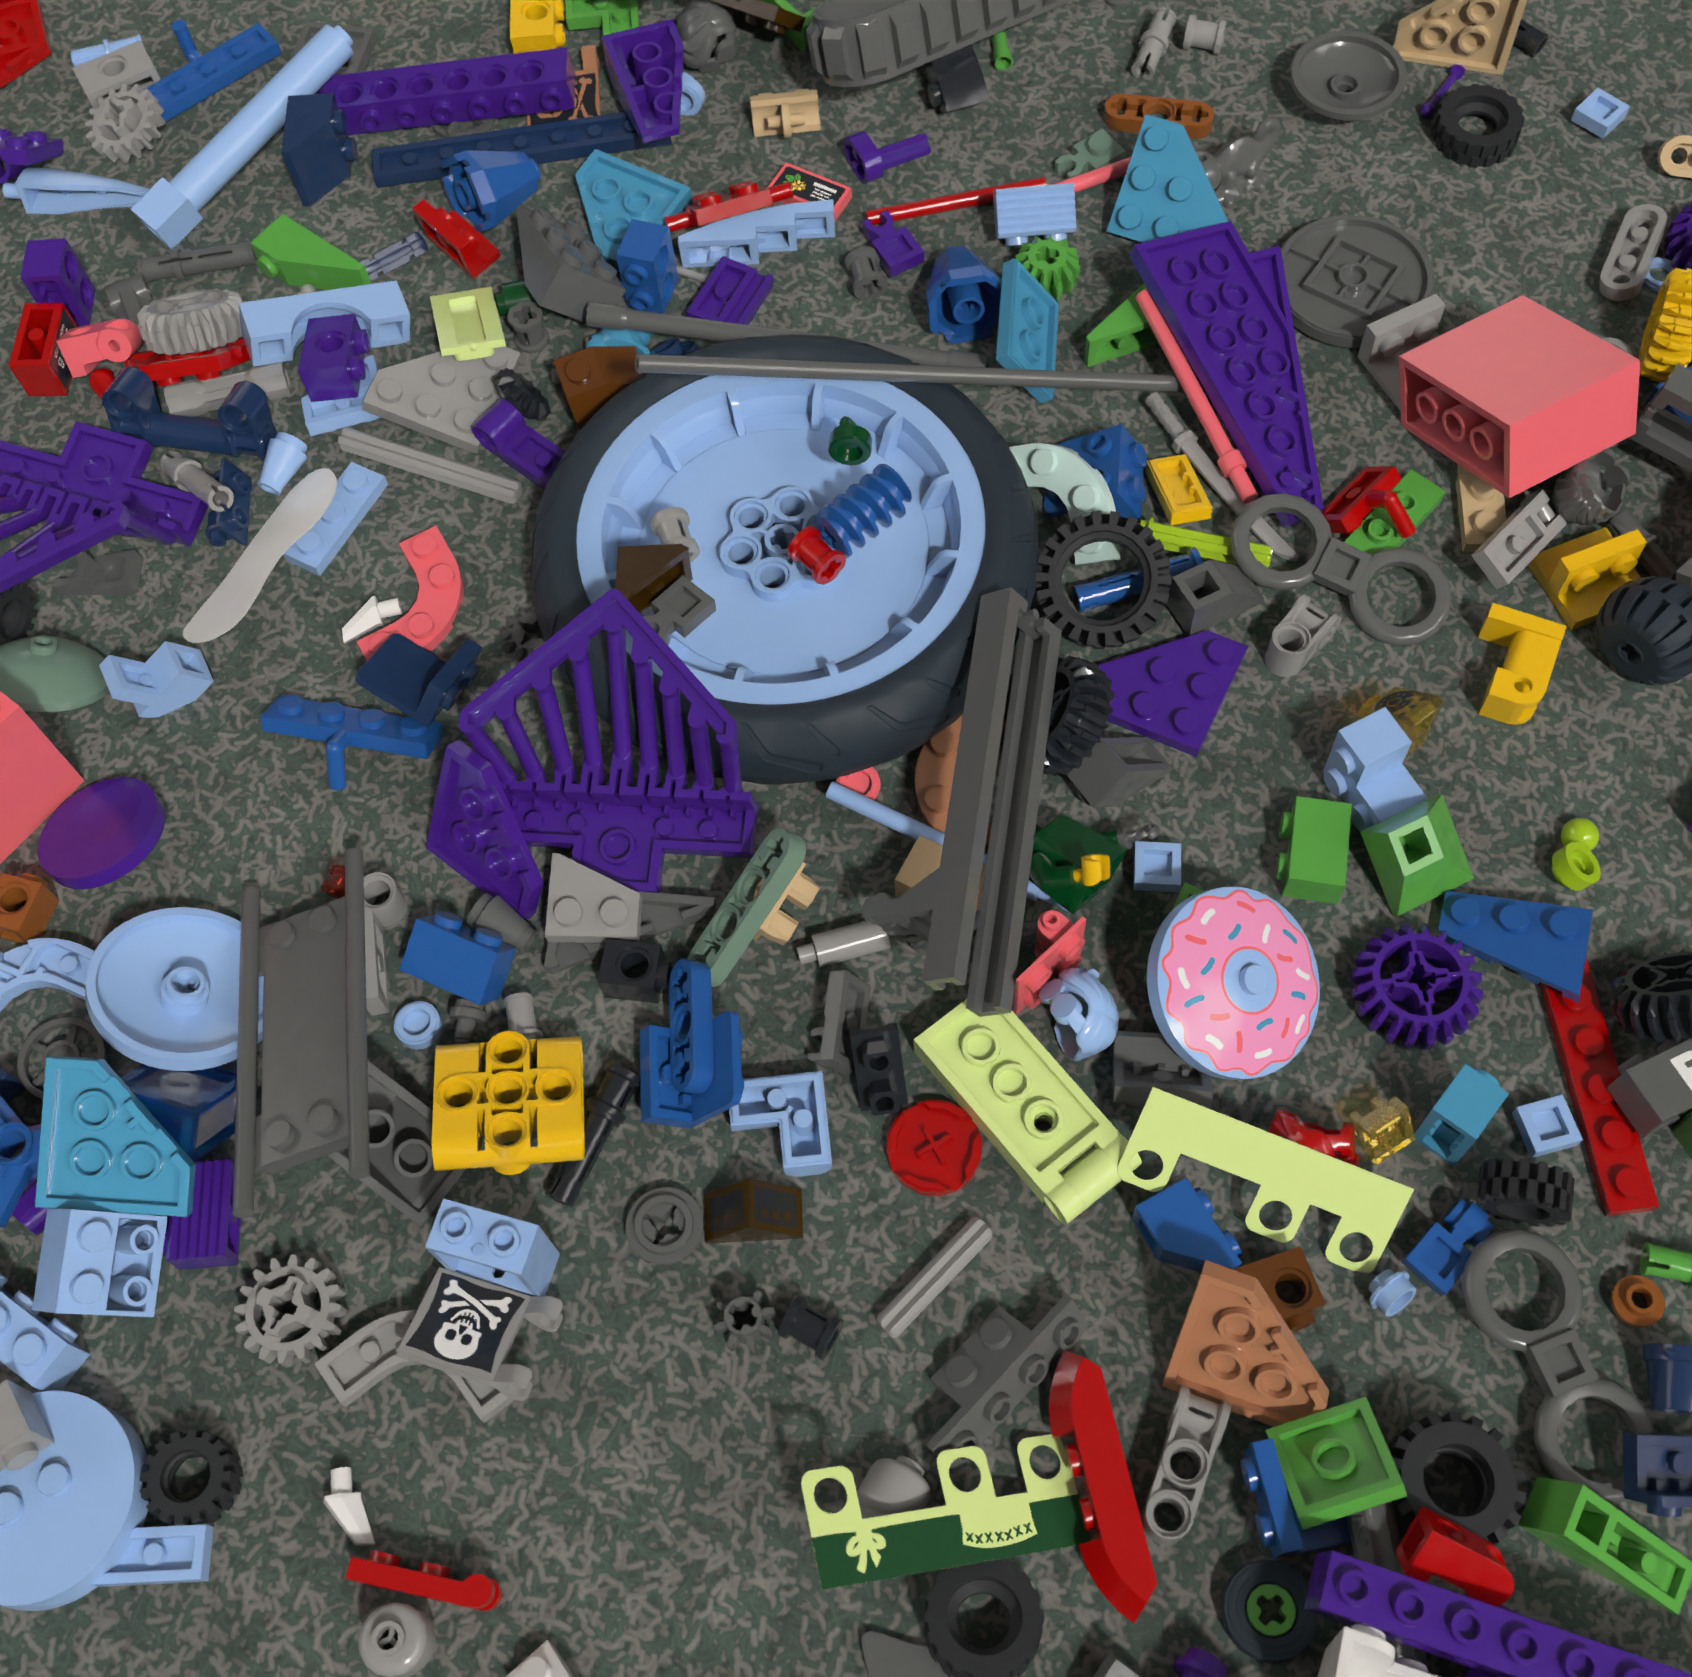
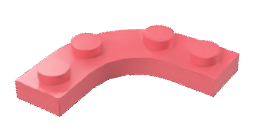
[356,526,464,661]

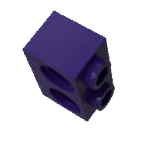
[20,238,96,327]

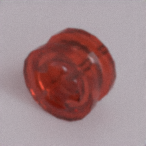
[321,864,365,899]

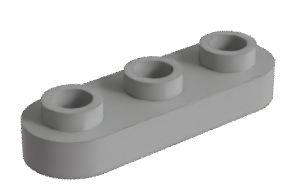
[1599,204,1667,301]

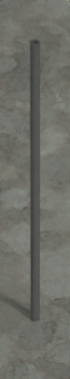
[635,354,1207,393]

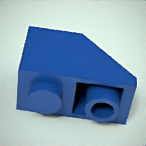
[1132,1178,1242,1272]

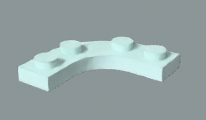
[1009,443,1121,565]

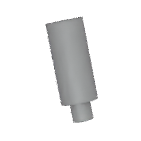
[796,921,891,967]

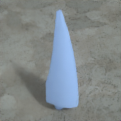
[3,167,150,214]

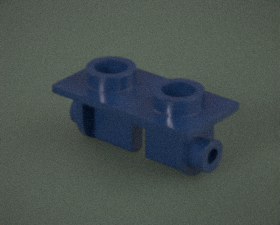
[205,458,252,547]

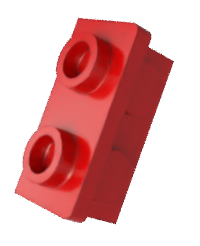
[412,199,501,279]

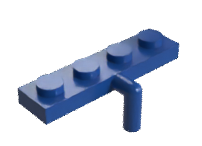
[144,20,282,122]
[261,695,443,790]

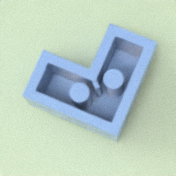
[1323,707,1428,831]

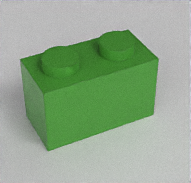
[1275,796,1352,904]

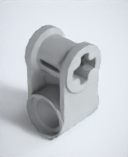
[1265,594,1342,677]

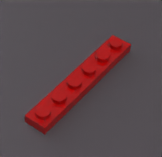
[1539,958,1659,1216]

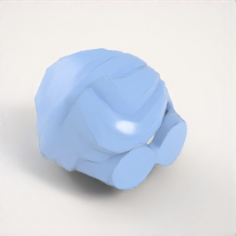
[1039,968,1119,1061]

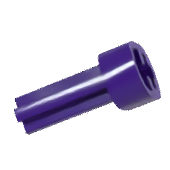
[843,131,931,184]

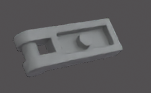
[1471,489,1567,589]

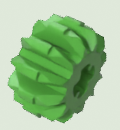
[1016,234,1081,302]

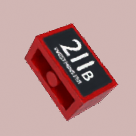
[8,303,77,396]

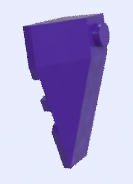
[602,19,684,143]

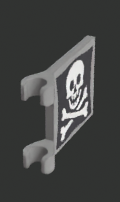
[397,1267,563,1401]

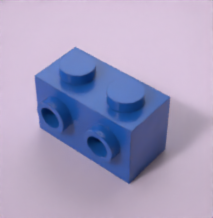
[399,911,517,1005]

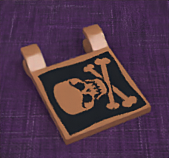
[526,45,601,126]

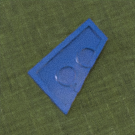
[1438,891,1593,1003]

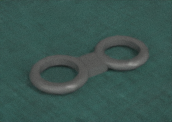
[1230,493,1452,646]
[1462,1229,1655,1504]

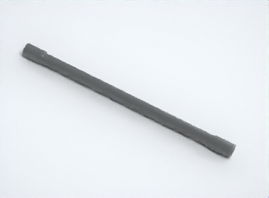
[586,302,987,368]

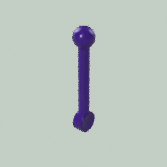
[1420,65,1465,118]

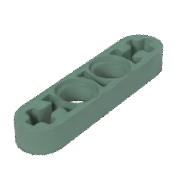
[687,828,806,987]

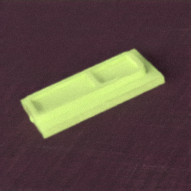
[430,287,506,361]

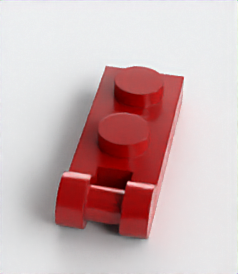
[345,1550,502,1611]

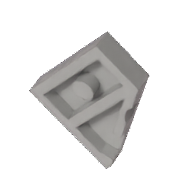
[545,853,643,943]

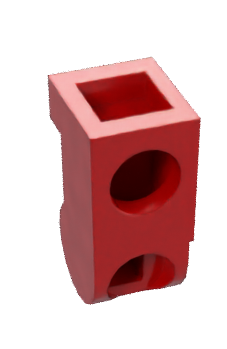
[1395,1506,1514,1607]

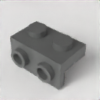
[1112,1031,1213,1108]

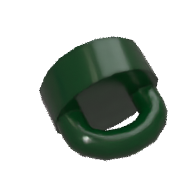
[828,416,872,466]

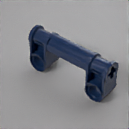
[102,367,277,461]

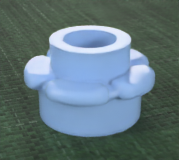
[1368,1269,1417,1317]

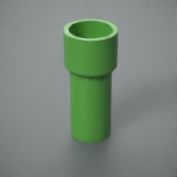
[992,31,1013,70]

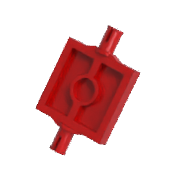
[664,180,793,233]

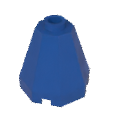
[442,150,540,232]
[926,245,1002,344]

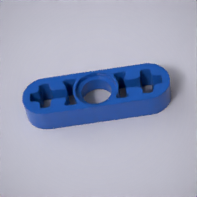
[669,959,714,1094]

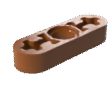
[1104,94,1214,139]

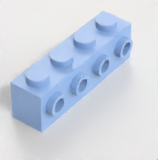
[0,1273,90,1391]

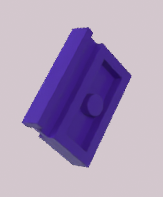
[686,256,774,325]

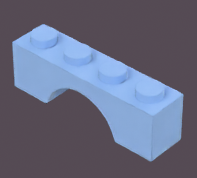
[238,280,410,366]

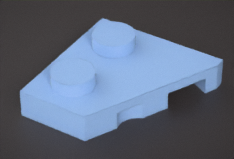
[301,355,381,436]

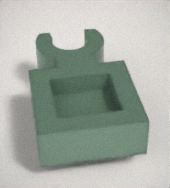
[1055,128,1126,179]

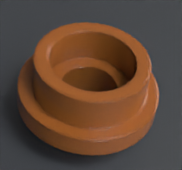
[1610,1275,1665,1328]

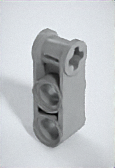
[1141,1384,1232,1545]

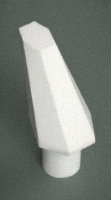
[342,596,402,644]
[323,1467,375,1546]

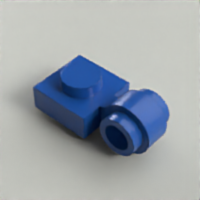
[1401,1198,1494,1296]

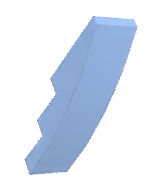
[678,200,835,268]

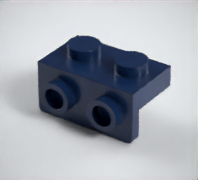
[1623,1432,1692,1517]

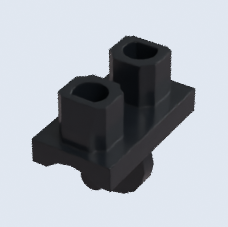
[849,1023,908,1116]

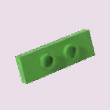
[1344,469,1446,578]

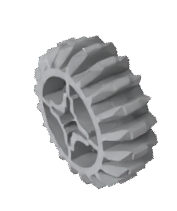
[137,288,243,355]

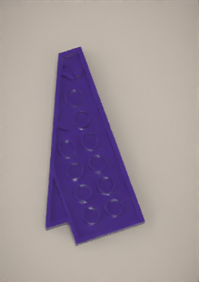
[1128,221,1324,528]

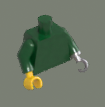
[1029,815,1161,915]

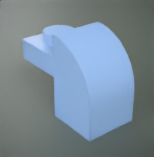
[99,641,214,718]

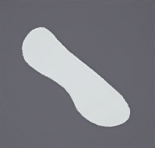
[183,468,337,643]

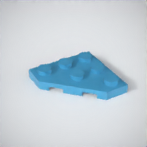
[1107,114,1228,243]
[575,149,692,272]
[35,1056,196,1217]

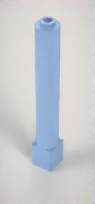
[131,24,354,249]

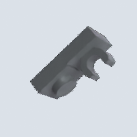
[807,970,871,1076]

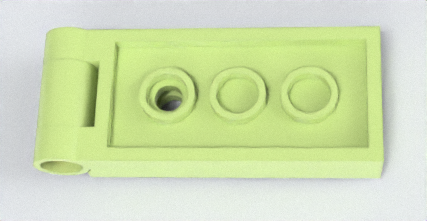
[913,999,1142,1225]

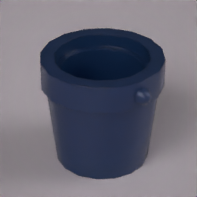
[1643,1343,1692,1415]

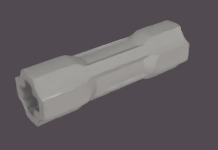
[164,362,293,417]

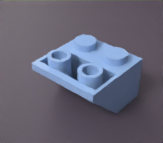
[32,1208,168,1317]

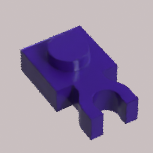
[862,210,924,278]

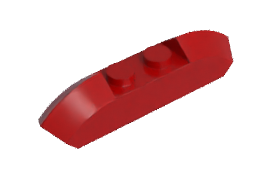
[1049,1351,1158,1623]

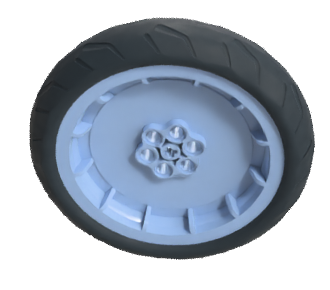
[530,334,1039,785]

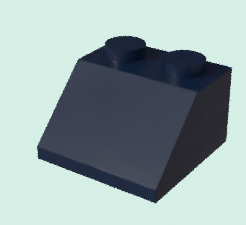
[281,93,358,207]

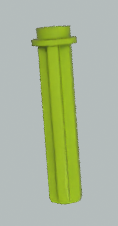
[1140,517,1273,568]

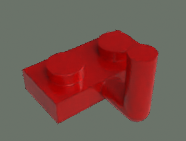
[1321,466,1416,538]

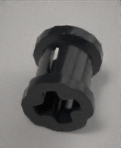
[778,1295,844,1360]

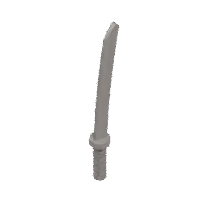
[1145,392,1299,562]

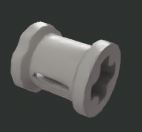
[1183,14,1227,56]
[650,507,700,562]

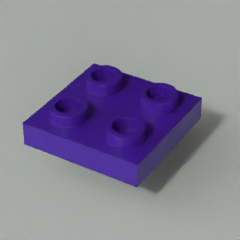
[0,129,64,184]

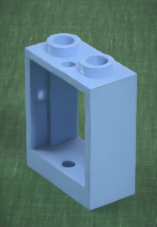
[425,1199,560,1296]

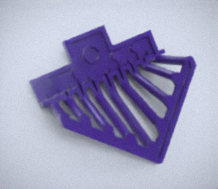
[0,422,208,593]
[459,589,759,893]

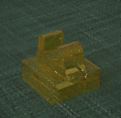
[1349,1096,1415,1165]

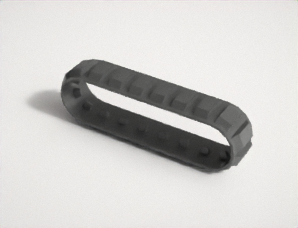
[806,0,1071,87]

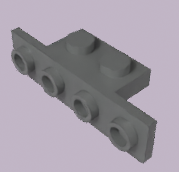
[926,1294,1088,1474]

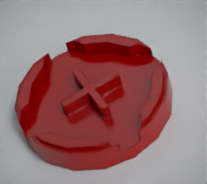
[886,1099,982,1197]

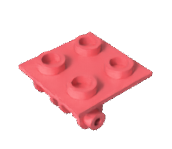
[1013,910,1086,1015]

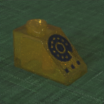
[1358,687,1444,758]

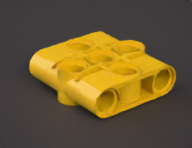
[432,1031,585,1175]

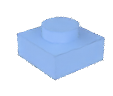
[1571,88,1630,139]
[1133,841,1181,893]
[1512,1094,1583,1158]

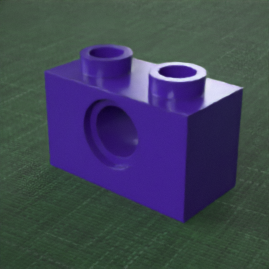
[298,314,370,402]

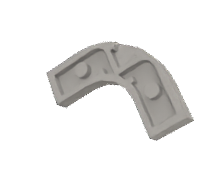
[314,1310,515,1423]

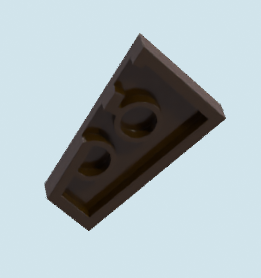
[707,0,805,35]

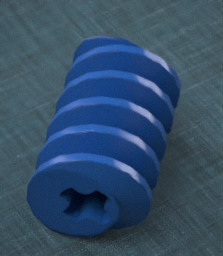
[815,464,912,559]

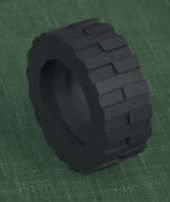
[1432,84,1524,168]
[924,1559,1044,1677]

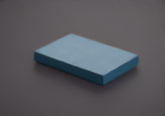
[996,258,1059,403]

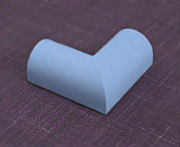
[729,1071,832,1177]

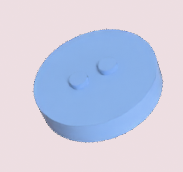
[0,1390,150,1611]

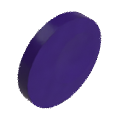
[37,777,166,889]

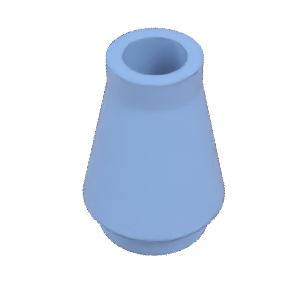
[257,432,308,496]

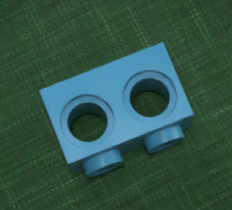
[1412,1063,1509,1167]

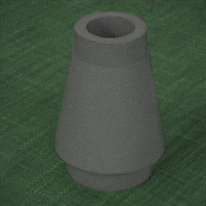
[467,893,538,954]

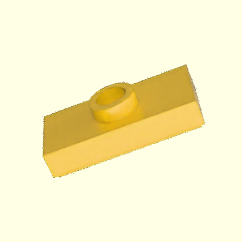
[1145,454,1213,525]

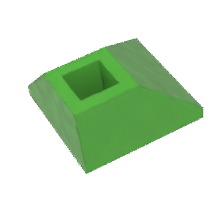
[1360,794,1474,916]

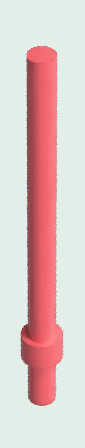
[1135,289,1258,504]

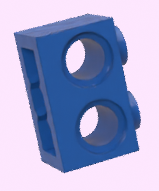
[616,219,679,313]

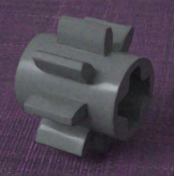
[714,1288,776,1354]

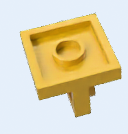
[1528,527,1647,631]

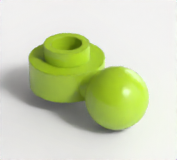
[1552,818,1601,891]

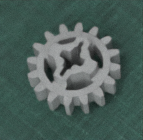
[85,83,165,163]
[234,1254,347,1367]

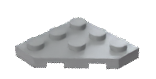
[363,347,521,453]

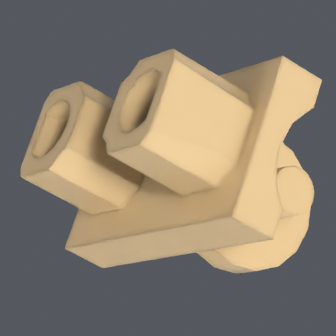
[750,89,821,138]
[753,862,820,945]

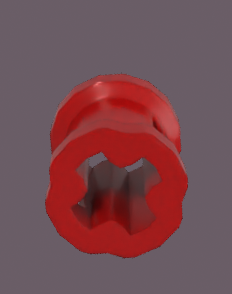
[787,526,846,585]

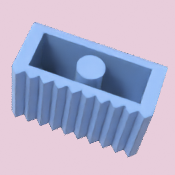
[993,183,1077,246]

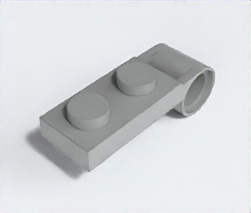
[364,872,407,1016]

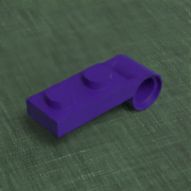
[471,399,566,490]

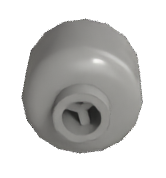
[857,1456,931,1519]
[358,1602,436,1677]

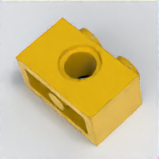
[510,0,566,54]

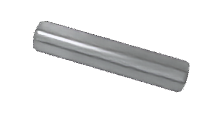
[877,1217,993,1338]

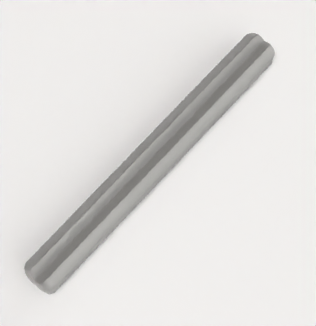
[338,427,523,504]

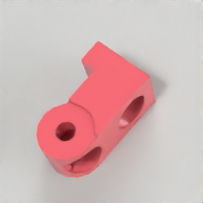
[56,318,142,378]

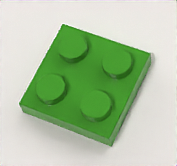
[1266,1396,1407,1530]

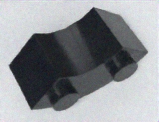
[915,44,990,114]

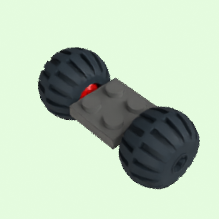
[1595,557,1692,686]

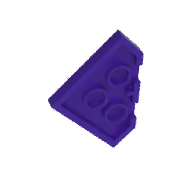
[1098,630,1248,757]
[426,740,543,921]

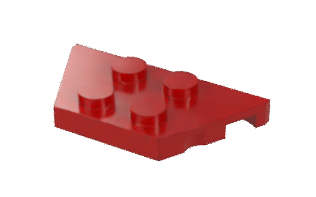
[0,0,52,88]
[123,337,250,386]

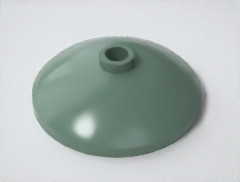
[0,636,109,712]

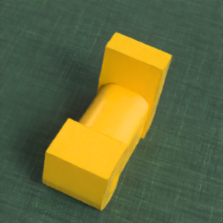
[1478,603,1567,725]

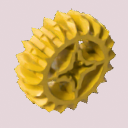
[1638,268,1692,383]

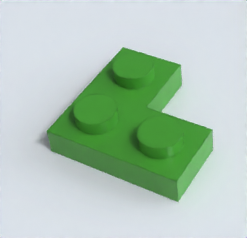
[565,0,640,36]

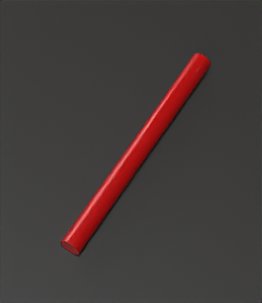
[865,177,1047,225]

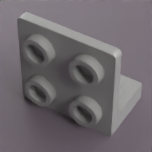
[1358,294,1445,411]

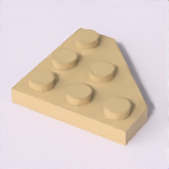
[1393,0,1527,75]

